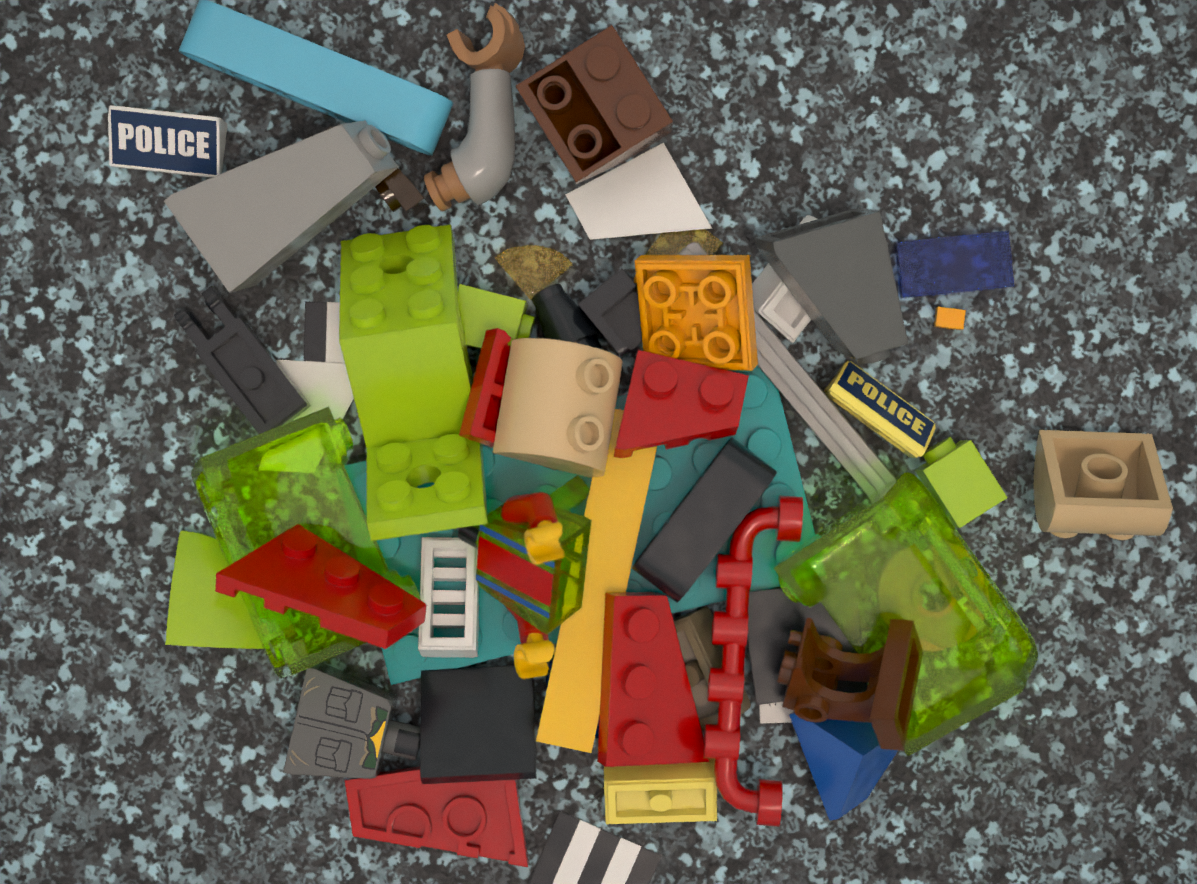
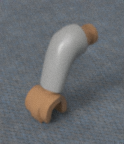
[424,3,525,211]

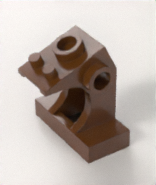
[777,618,923,751]

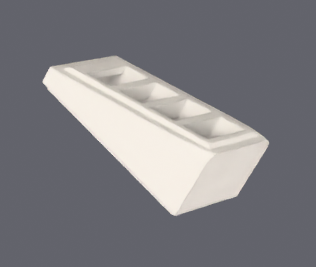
[418,537,479,658]

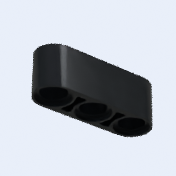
[632,437,777,603]

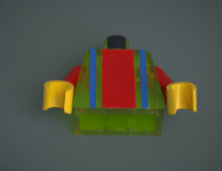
[458,492,591,679]

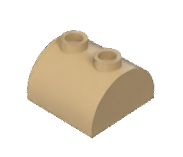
[492,338,623,478]
[1034,430,1173,540]

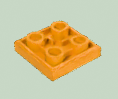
[635,255,758,371]

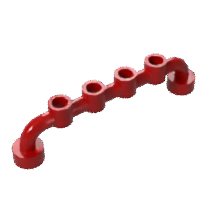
[703,495,803,827]

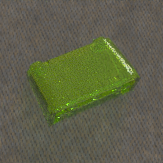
[191,407,421,679]
[774,472,1038,756]

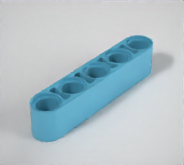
[179,0,454,156]

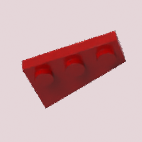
[215,524,427,649]
[597,592,710,767]
[345,766,529,867]

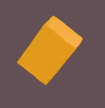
[933,307,966,330]

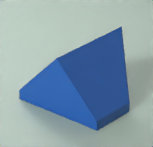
[789,712,920,821]

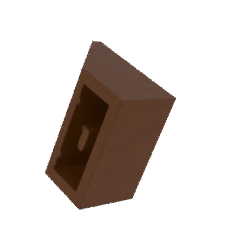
[515,25,673,184]

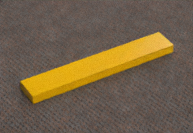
[536,409,657,753]

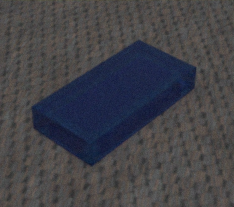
[894,231,1015,299]

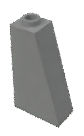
[164,121,398,293]

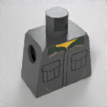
[283,661,421,779]

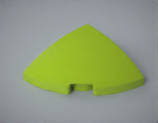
[165,530,286,649]

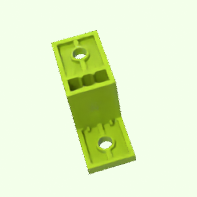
[339,224,488,541]

